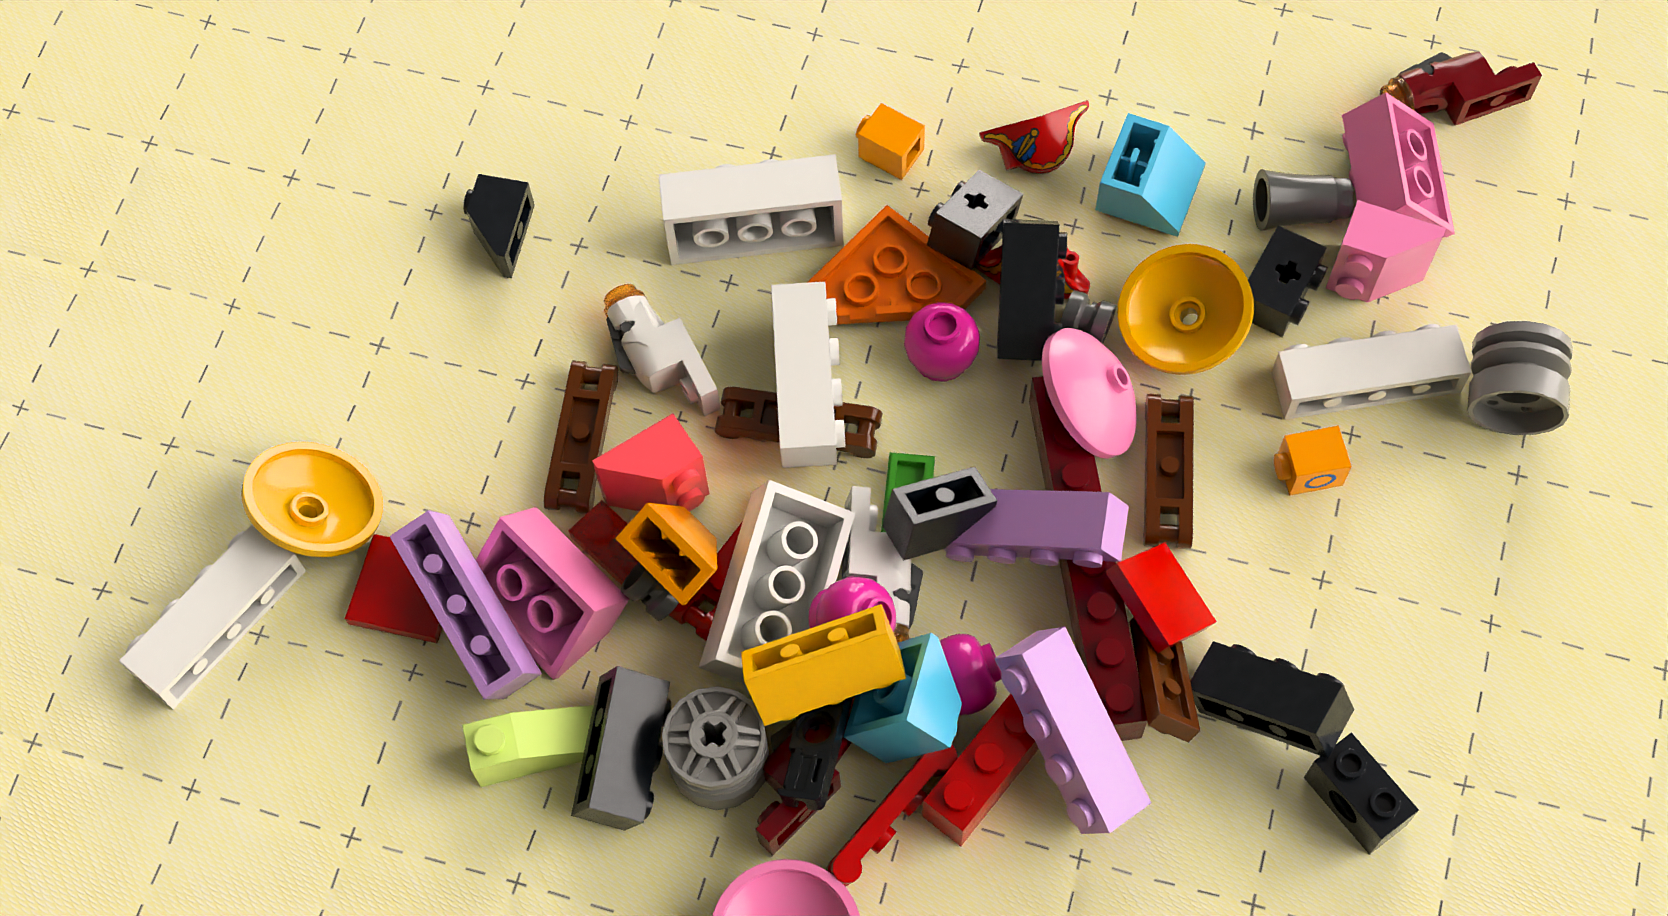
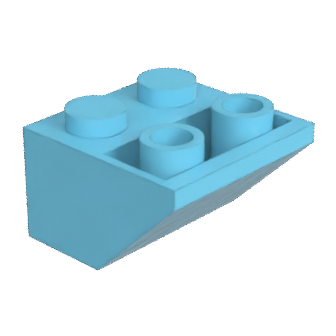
[1095,113,1206,237]

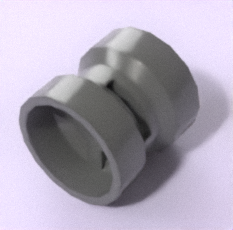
[1061,290,1117,344]
[621,562,679,621]

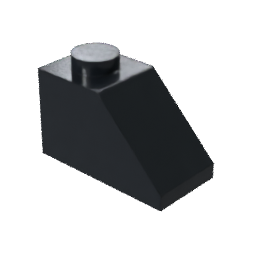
[463,174,535,278]
[882,466,997,561]

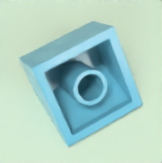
[843,633,962,763]

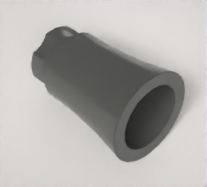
[1253,169,1353,231]

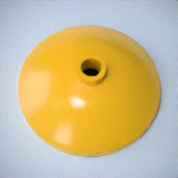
[1117,244,1254,375]
[241,442,383,557]

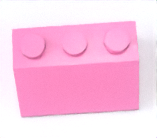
[1342,93,1455,237]
[476,507,629,680]

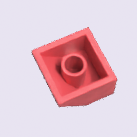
[592,413,710,511]

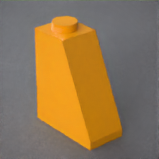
[615,503,717,605]

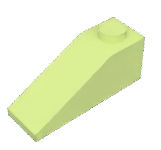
[462,705,594,787]

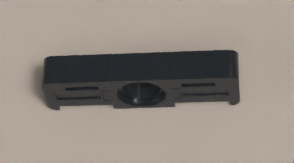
[777,696,853,810]

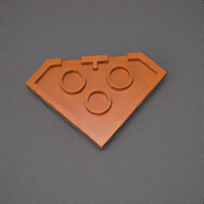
[807,205,986,324]

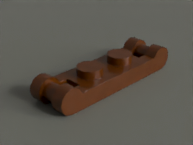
[544,360,618,514]
[715,387,883,458]
[1143,394,1194,549]

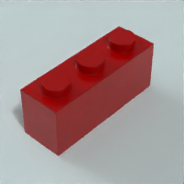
[922,693,1039,847]

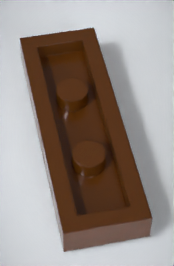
[1129,617,1200,743]

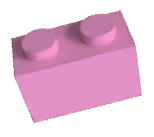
[1326,200,1446,302]

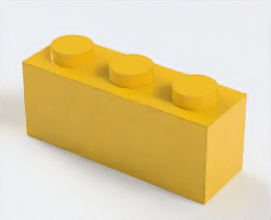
[741,604,906,726]

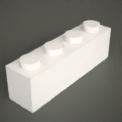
[771,281,845,468]
[1272,324,1472,420]
[119,524,306,710]

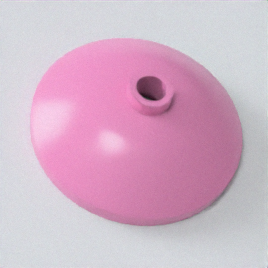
[1042,328,1137,459]
[712,859,860,916]

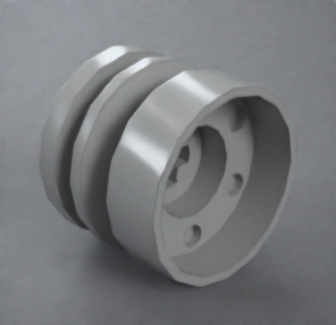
[1467,321,1573,435]
[662,686,769,810]

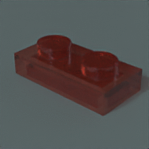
[568,500,638,585]

